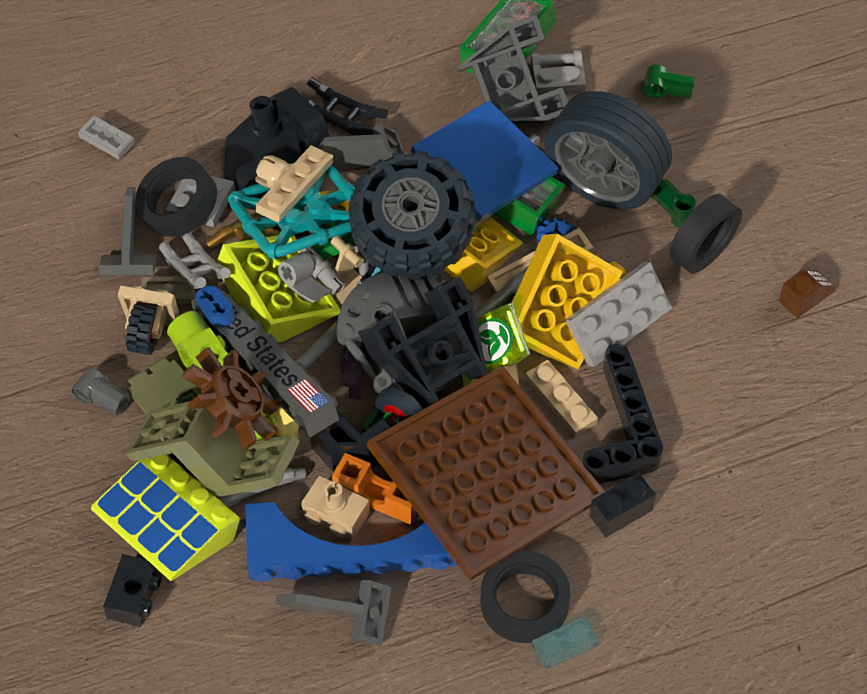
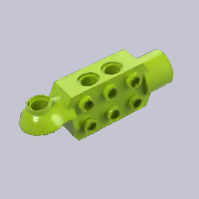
[167,311,277,441]

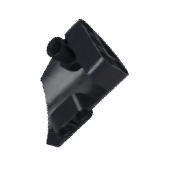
[225,86,329,205]

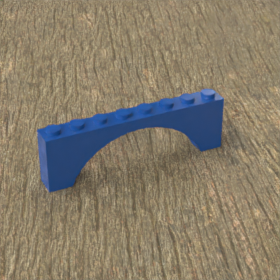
[245,502,458,582]

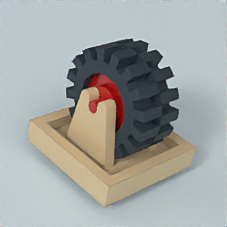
[118,285,180,355]

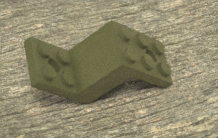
[126,401,300,497]

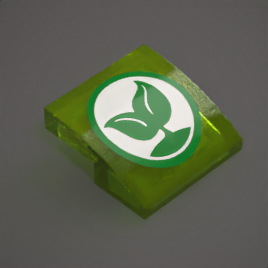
[477,304,530,374]

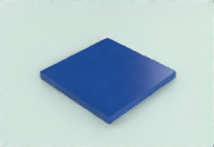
[411,101,559,222]

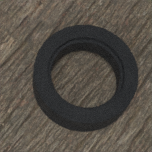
[135,157,217,237]
[670,194,742,274]
[480,551,570,643]

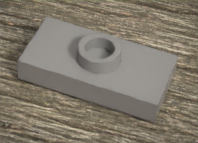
[78,115,135,160]

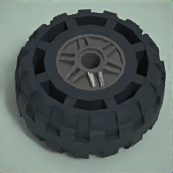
[349,151,475,280]

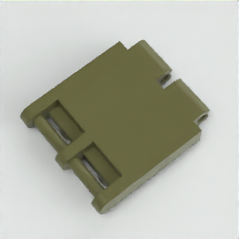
[127,357,202,415]

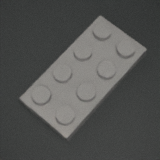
[565,262,672,367]

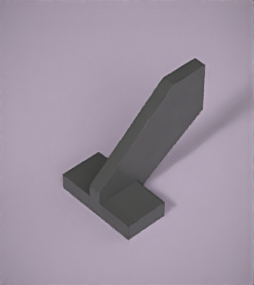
[317,122,406,171]
[99,187,156,275]
[276,580,392,646]

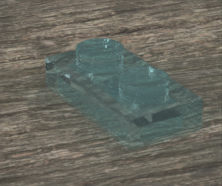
[532,616,599,670]

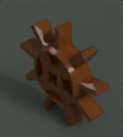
[182,347,281,450]

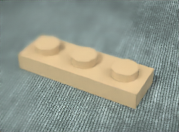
[525,360,598,437]

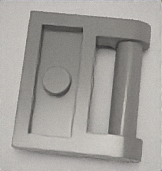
[531,50,586,94]

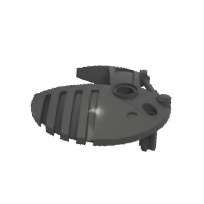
[336,272,451,394]

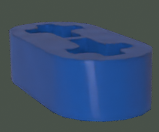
[195,286,235,327]

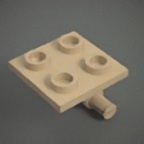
[324,235,364,309]

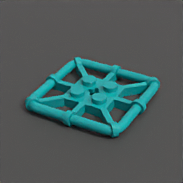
[228,165,355,259]

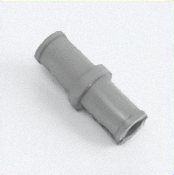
[299,246,346,295]

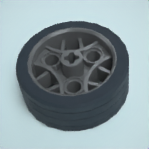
[544,91,672,210]

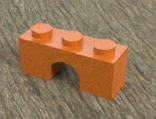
[332,453,417,525]

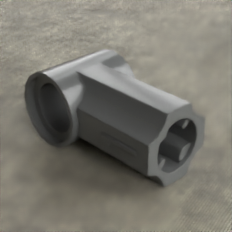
[71,367,131,416]

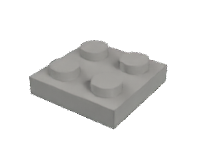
[166,176,236,227]

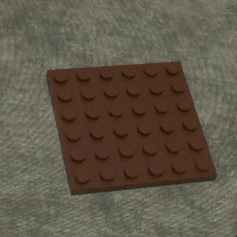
[366,366,605,581]

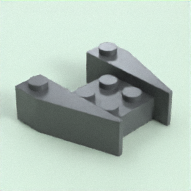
[457,15,568,123]

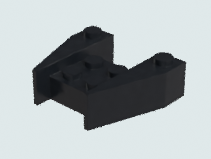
[358,276,488,409]

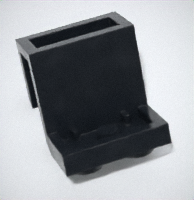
[311,409,390,472]

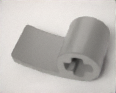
[278,252,332,303]

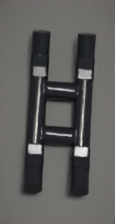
[304,77,388,136]

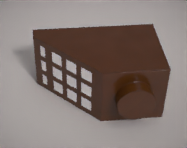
[779,269,836,319]

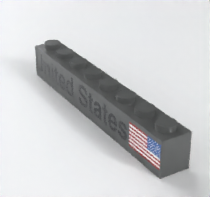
[191,286,339,437]

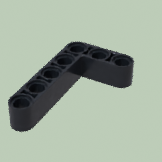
[582,344,663,484]

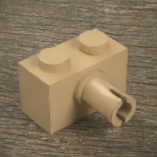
[302,476,370,541]

